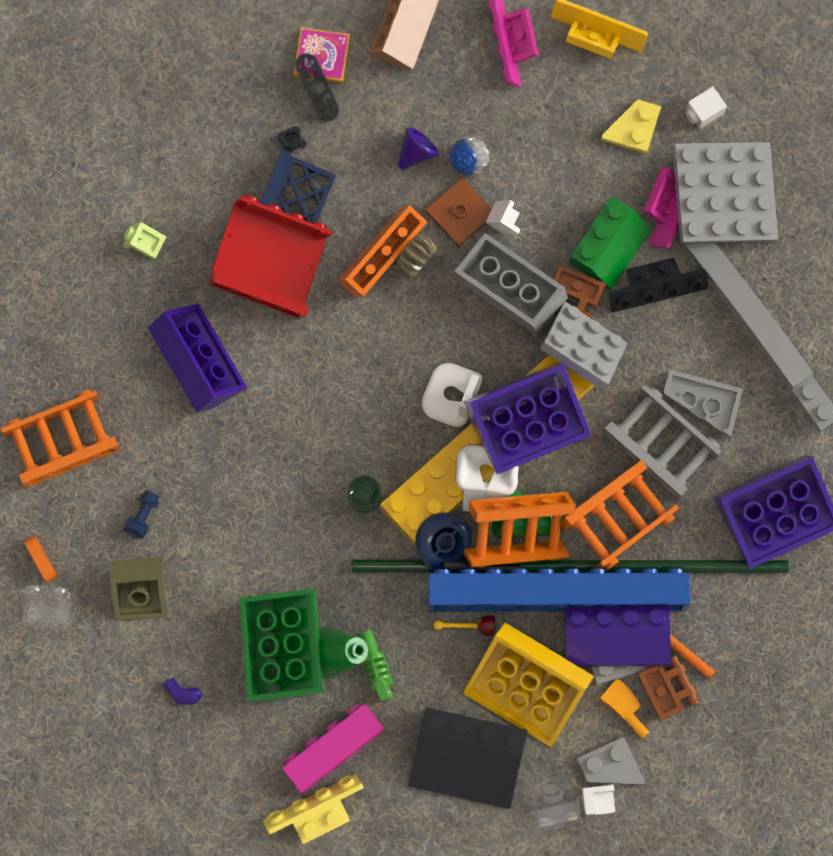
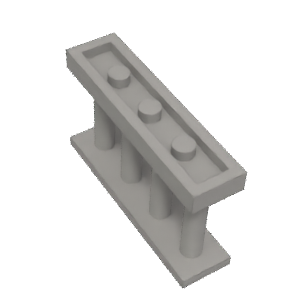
[603,385,722,500]

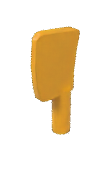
[600,679,649,739]

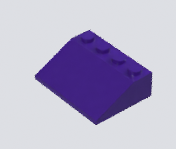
[463,363,591,474]
[714,455,833,569]

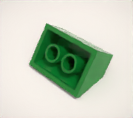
[569,196,652,290]

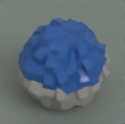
[449,136,490,175]

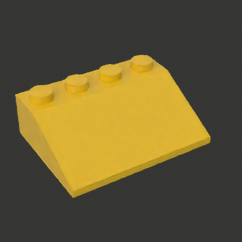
[463,622,594,747]

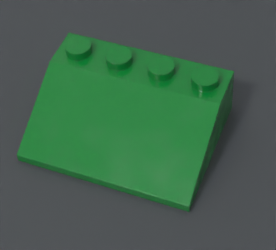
[240,588,324,704]

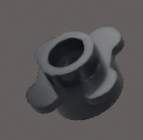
[278,126,306,153]

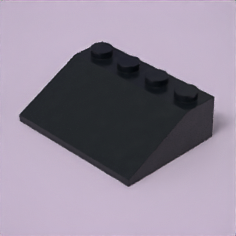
[408,707,528,809]

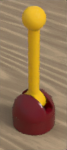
[433,615,495,636]

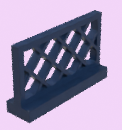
[260,149,336,224]

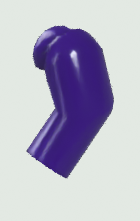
[163,678,202,705]

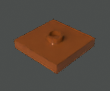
[425,178,492,247]

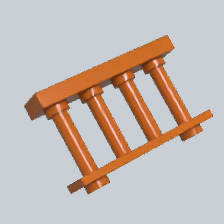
[1,390,120,488]
[561,460,679,571]
[464,492,576,567]

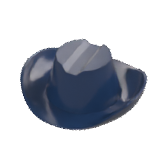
[415,513,472,570]

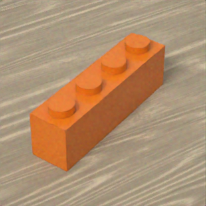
[337,205,427,298]

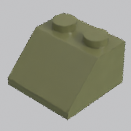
[110,557,167,621]

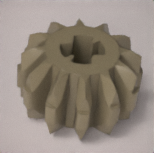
[397,234,437,277]

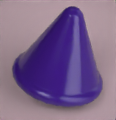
[398,127,439,169]

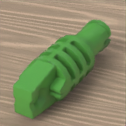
[358,630,394,702]

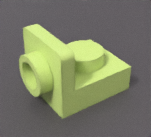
[123,222,166,259]

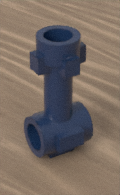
[124,490,159,539]

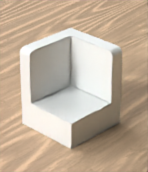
[485,200,521,235]
[581,785,615,816]

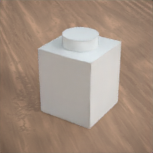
[686,87,727,129]

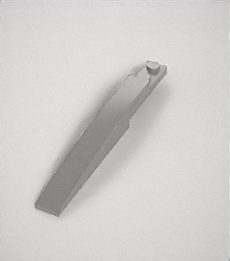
[676,228,833,432]

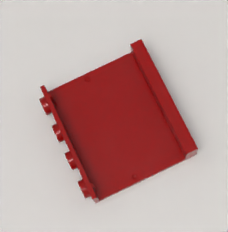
[207,195,333,319]

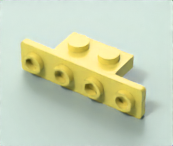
[263,774,363,844]

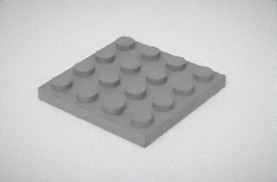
[672,142,778,244]

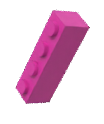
[282,704,384,794]

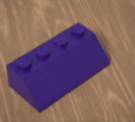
[148,304,247,413]
[566,606,671,667]

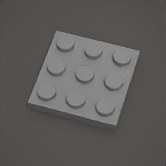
[540,302,627,391]

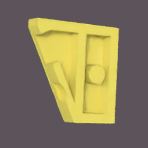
[601,100,661,154]

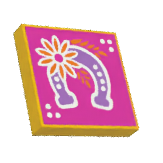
[294,28,350,83]

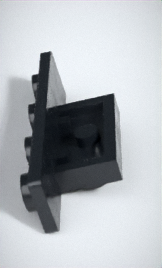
[608,258,708,312]

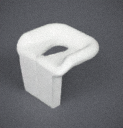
[422,363,482,427]
[456,445,518,511]

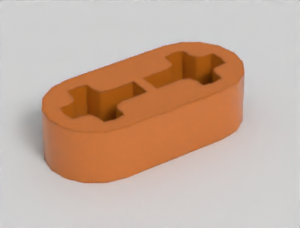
[24,535,58,583]

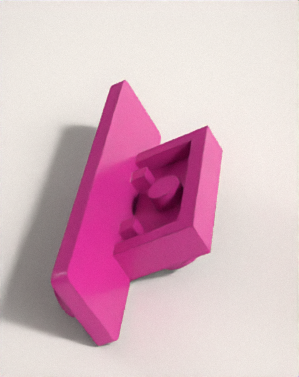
[487,0,539,88]
[643,167,679,249]

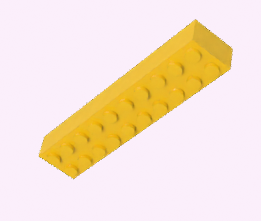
[380,355,595,547]

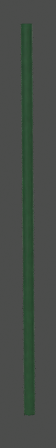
[353,559,789,573]

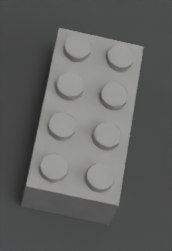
[454,233,568,336]

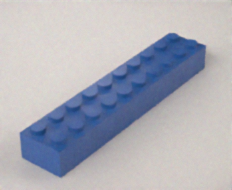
[429,569,690,612]

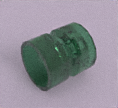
[348,475,381,514]

